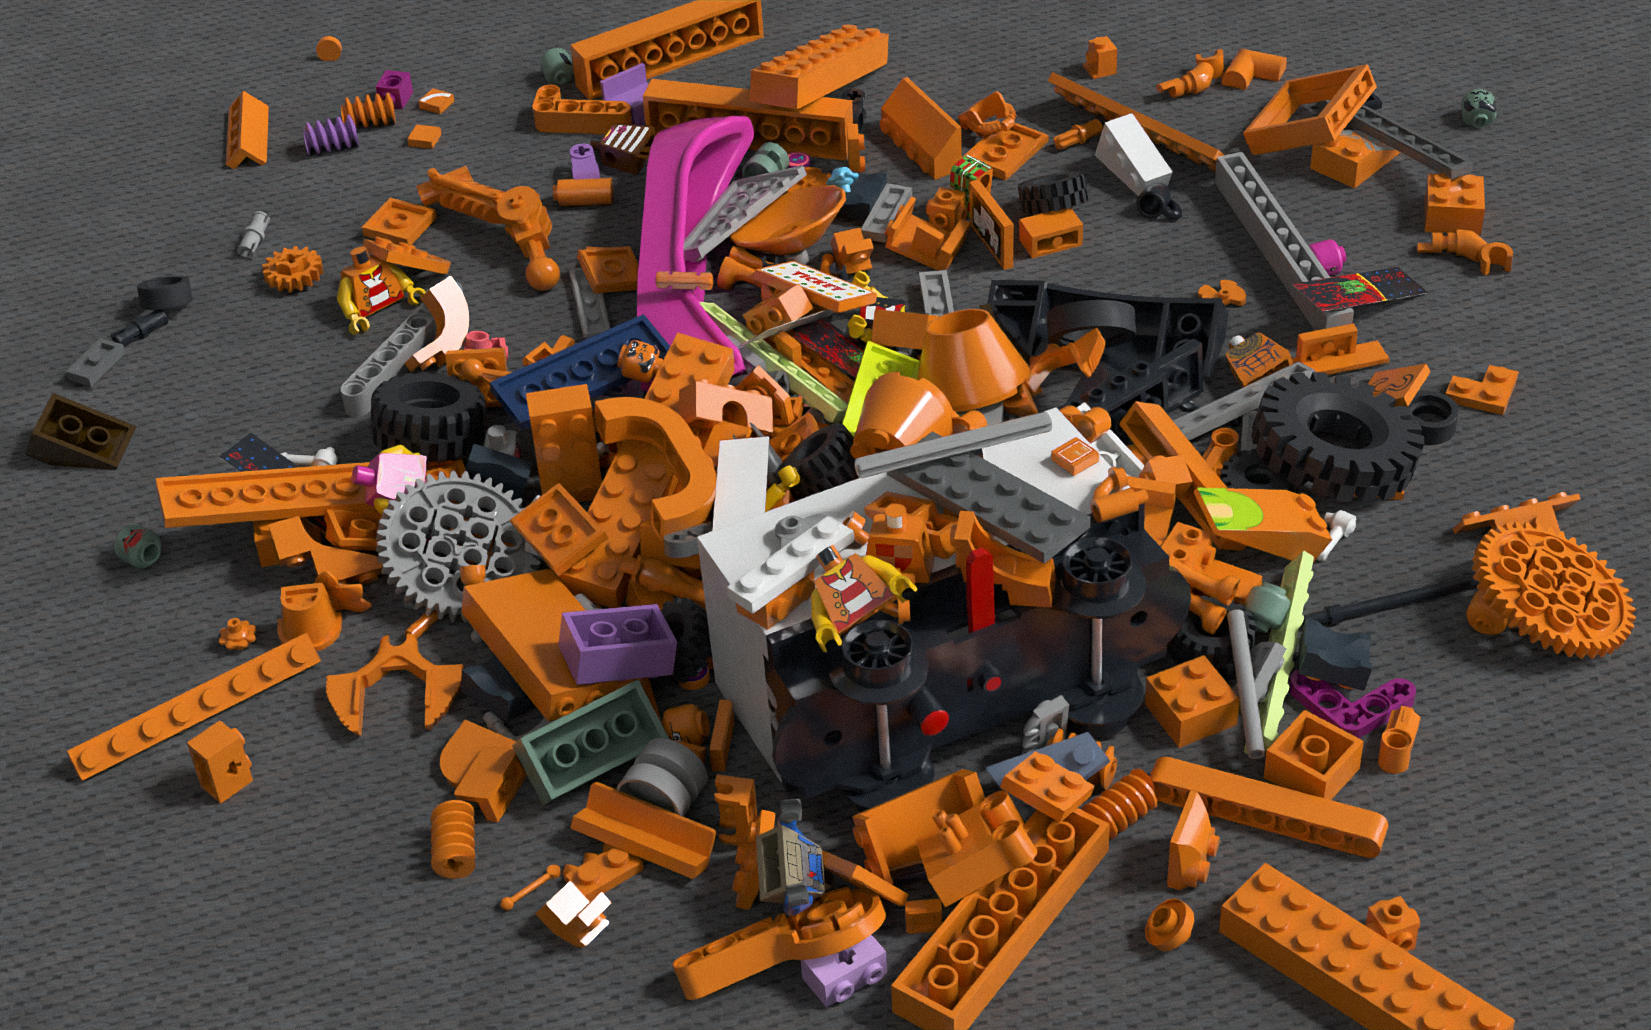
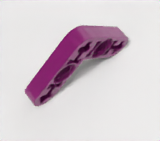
[1289,669,1416,738]

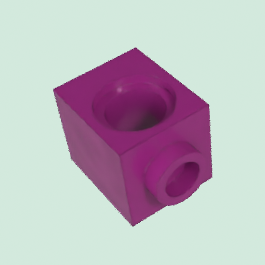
[375,70,413,109]

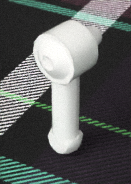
[280,447,338,467]
[1316,510,1356,561]

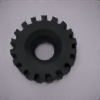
[1017,171,1089,214]
[1221,449,1298,494]
[658,597,713,685]

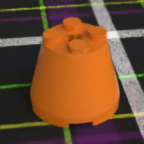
[850,372,953,459]

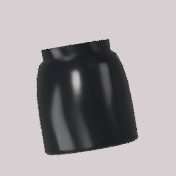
[1136,183,1182,220]

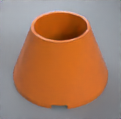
[917,309,1031,412]

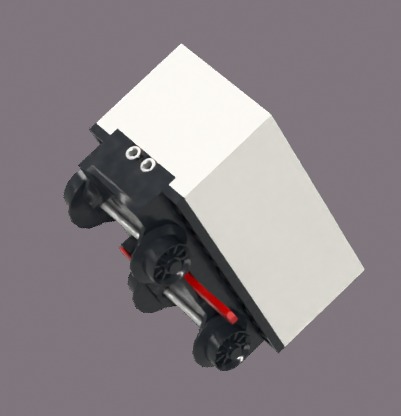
[697,408,1191,813]

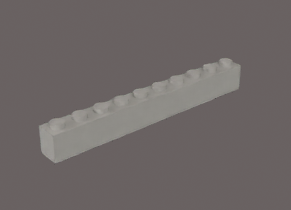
[1215,152,1354,331]

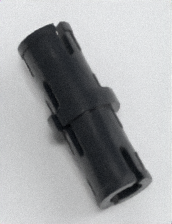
[111,310,168,347]

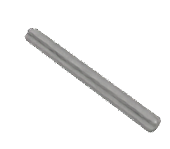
[855,412,1052,478]

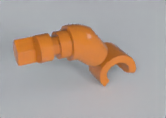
[1156,49,1224,98]
[1417,229,1513,275]

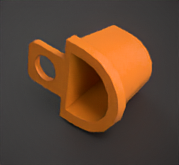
[277,583,342,652]

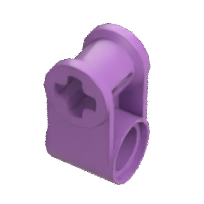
[570,143,600,179]

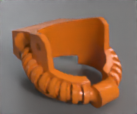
[957,91,1016,137]

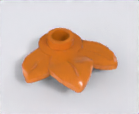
[314,570,372,612]

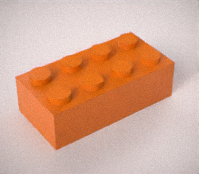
[526,384,602,502]

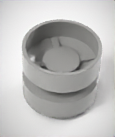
[616,738,708,817]

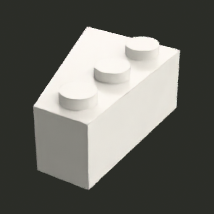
[1095,113,1172,196]

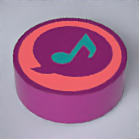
[787,152,810,169]

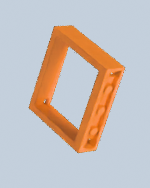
[1243,64,1377,155]

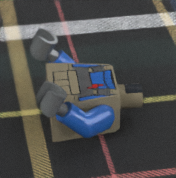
[756,799,833,916]

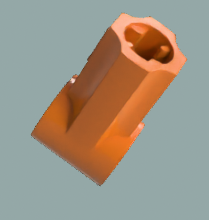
[1203,428,1239,479]
[1378,705,1421,774]

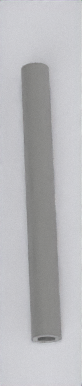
[1227,610,1265,759]

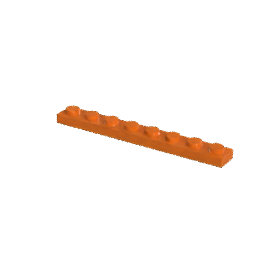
[65,633,321,781]

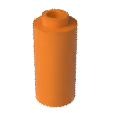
[553,178,613,206]

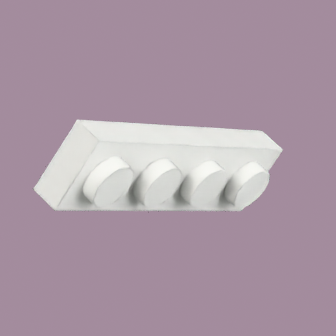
[727,516,854,614]

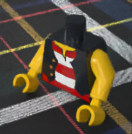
[848,271,906,349]

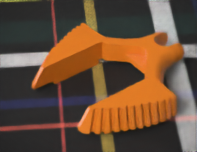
[1003,327,1105,416]
[326,633,464,736]

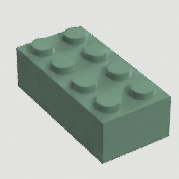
[512,680,669,806]

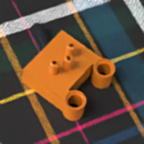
[888,790,1037,907]

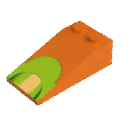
[1194,487,1332,562]

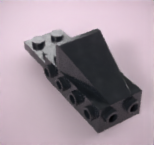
[1057,339,1204,446]

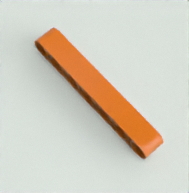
[1150,757,1389,859]

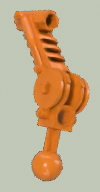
[416,166,560,291]

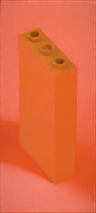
[461,568,640,722]

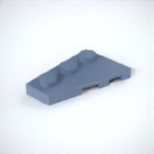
[985,732,1110,822]

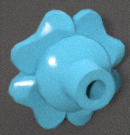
[826,167,859,195]

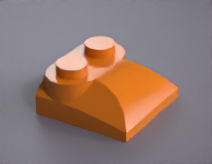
[324,509,382,551]
[1167,790,1220,890]

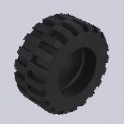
[371,372,485,464]

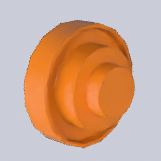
[1145,898,1194,952]

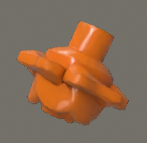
[219,618,256,650]

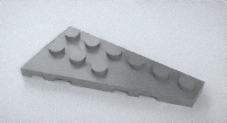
[683,165,807,263]

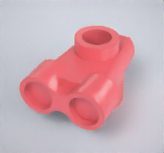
[462,331,508,361]

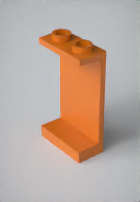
[852,769,985,884]

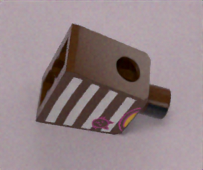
[590,124,655,175]

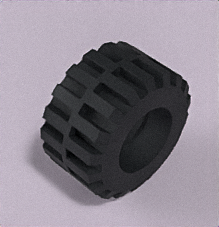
[782,423,857,498]
[1171,596,1256,680]

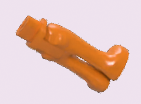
[717,246,773,290]
[618,554,706,610]
[1169,557,1240,635]

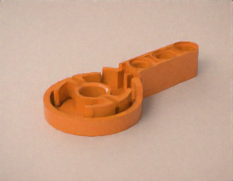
[672,887,886,1000]

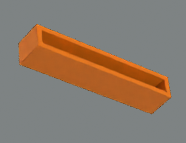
[1119,401,1247,551]

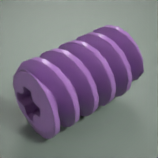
[303,115,359,156]

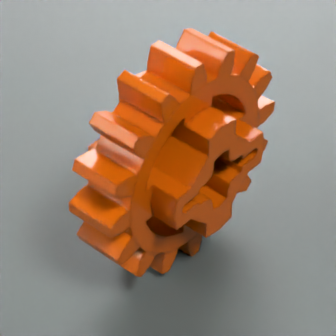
[262,246,323,293]

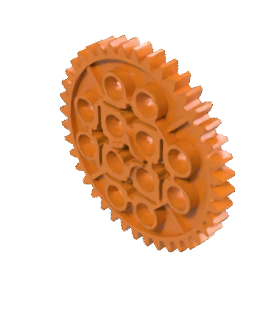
[1472,521,1636,659]

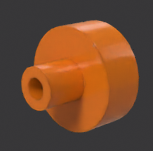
[842,511,869,547]

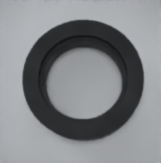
[1047,300,1136,348]

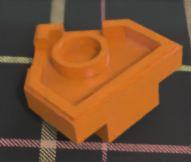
[735,365,794,425]

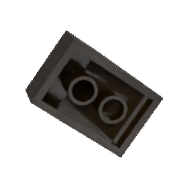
[25,393,137,470]

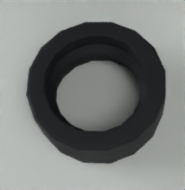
[137,276,193,310]
[1406,391,1459,445]

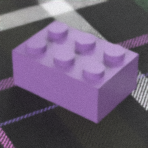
[558,604,677,684]

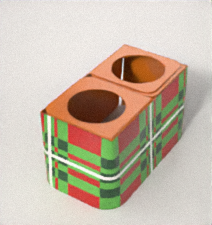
[950,155,993,218]

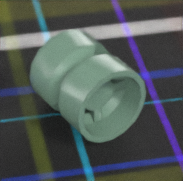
[742,142,789,178]

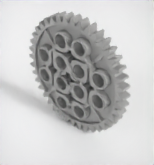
[376,471,540,622]

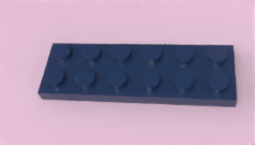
[490,314,670,431]

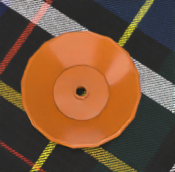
[729,185,846,256]

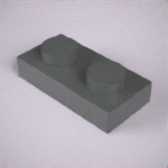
[66,338,125,387]

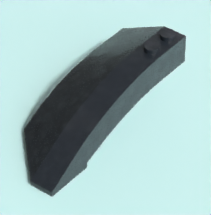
[987,280,1229,379]

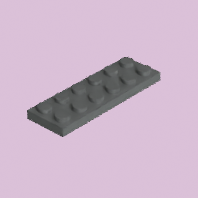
[887,431,1090,564]

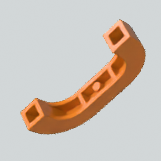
[594,397,716,544]

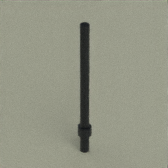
[1302,576,1480,627]

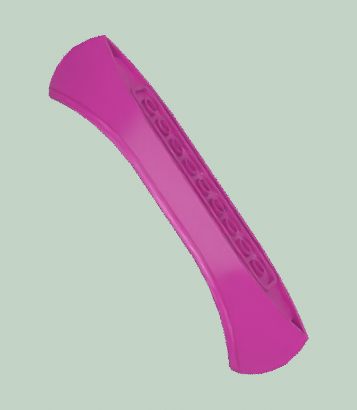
[637,116,754,392]

